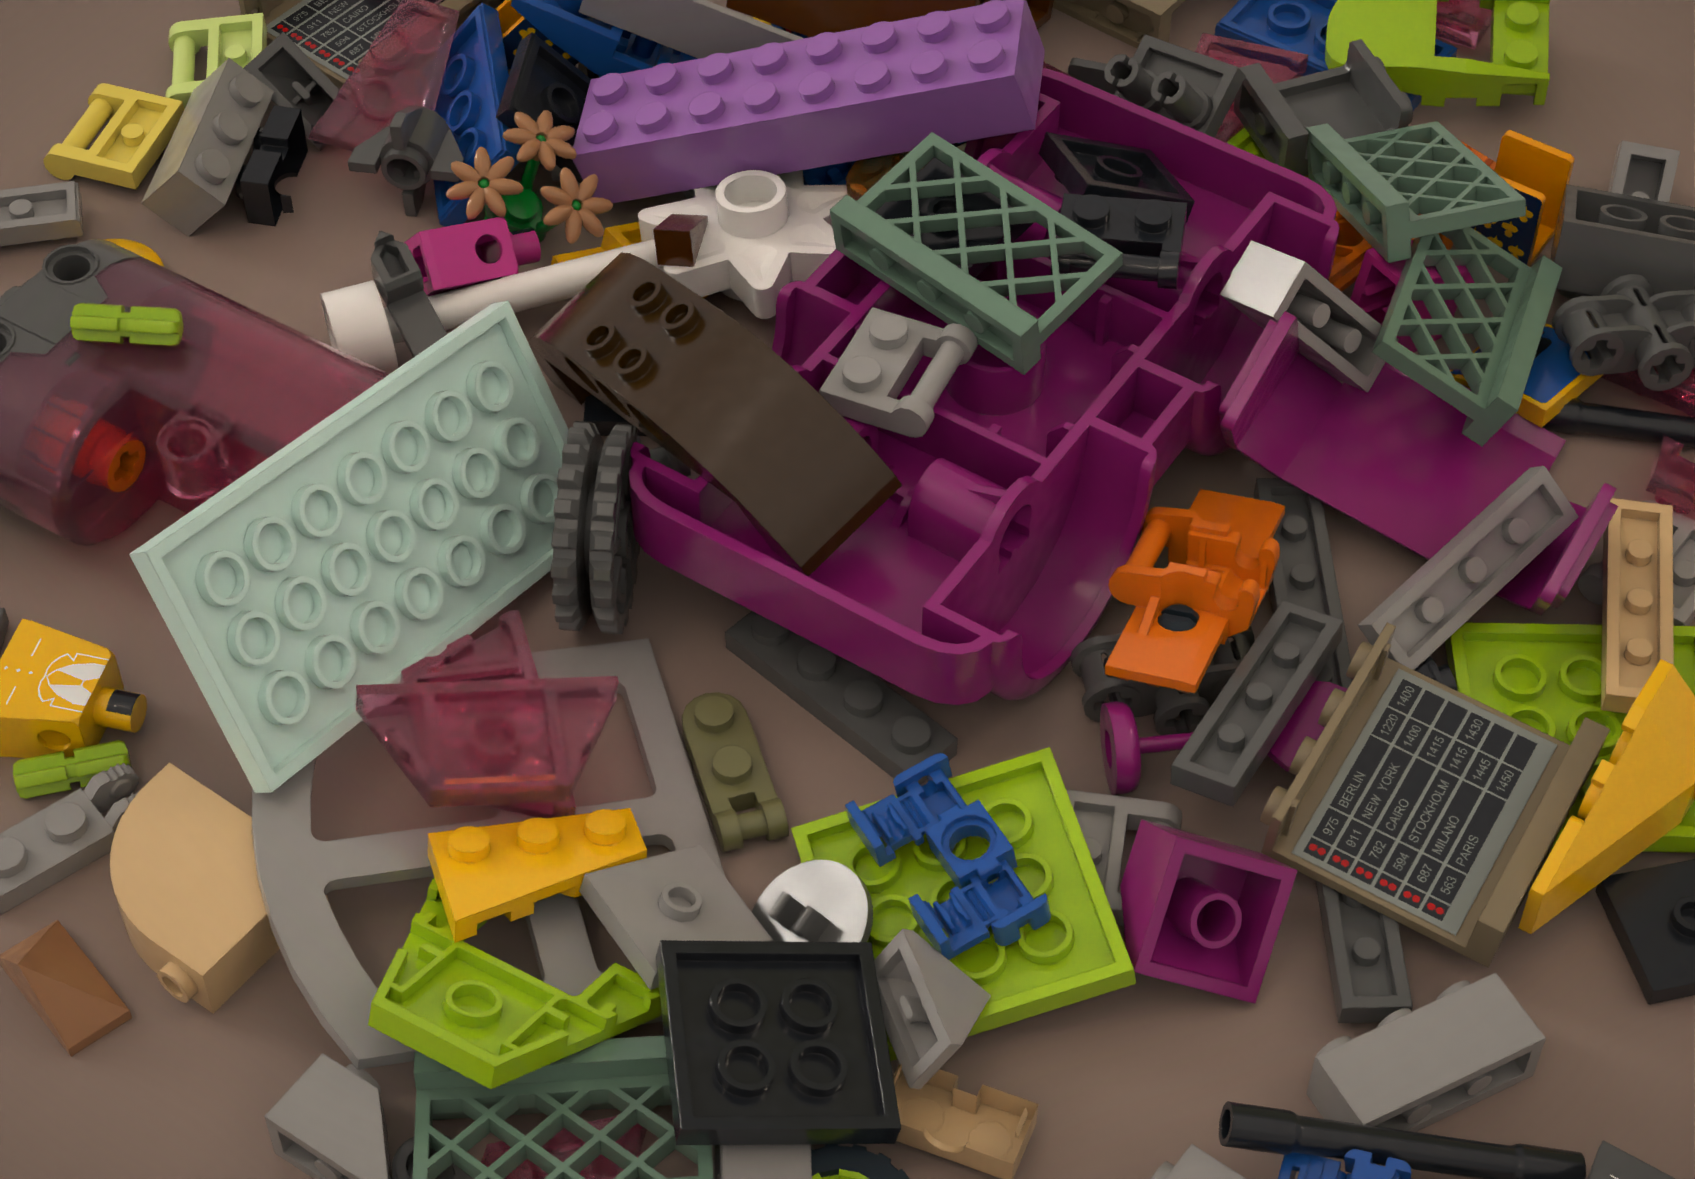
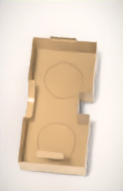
[893,1063,1039,1179]

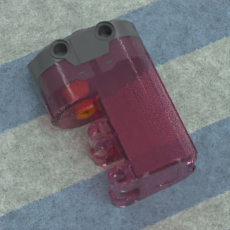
[0,239,389,546]

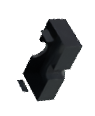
[236,105,323,226]

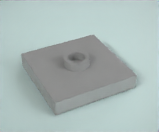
[579,844,773,990]

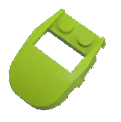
[1325,0,1550,107]

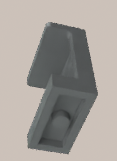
[1233,39,1413,176]

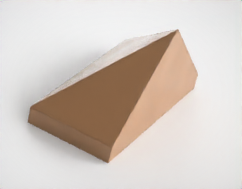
[0,920,132,1057]

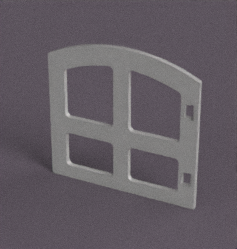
[252,638,725,1070]

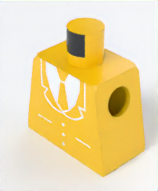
[0,619,147,758]

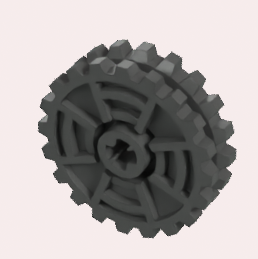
[551,421,641,634]

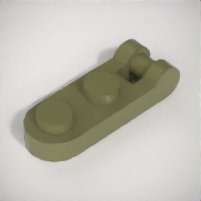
[682,692,789,852]

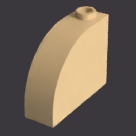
[110,762,328,1014]

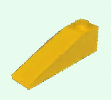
[1518,659,1695,934]

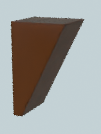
[653,214,708,267]

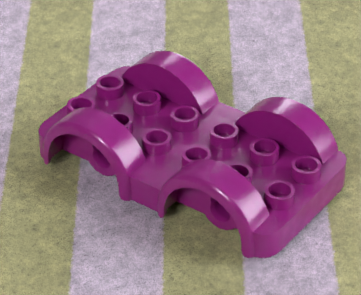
[629,68,1339,705]

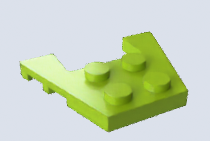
[368,878,662,1089]

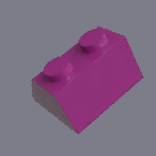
[1120,819,1298,1004]

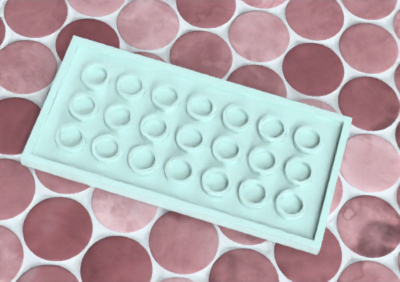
[129,300,569,793]

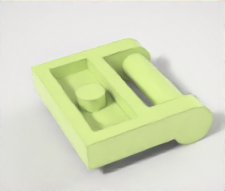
[165,13,267,109]

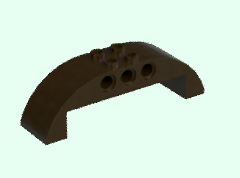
[529,252,902,577]

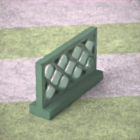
[1306,121,1526,263]
[830,132,1123,375]
[1372,227,1563,447]
[412,1035,714,1179]

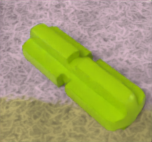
[70,303,184,347]
[13,740,132,799]

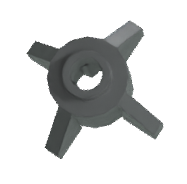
[348,106,465,217]

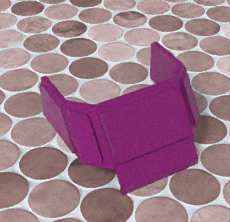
[1219,311,1618,616]

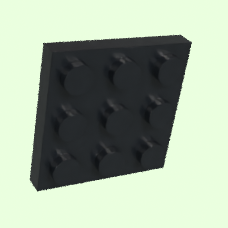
[656,940,901,1145]

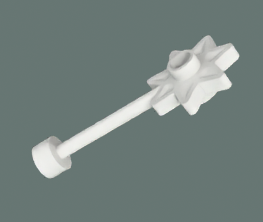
[320,170,865,387]

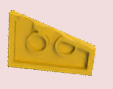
[428,808,647,943]

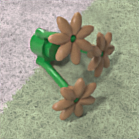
[446,110,613,244]

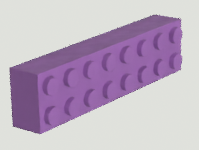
[572,0,1045,203]

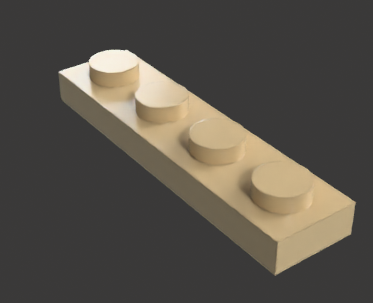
[1601,498,1674,714]

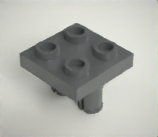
[1104,34,1246,138]

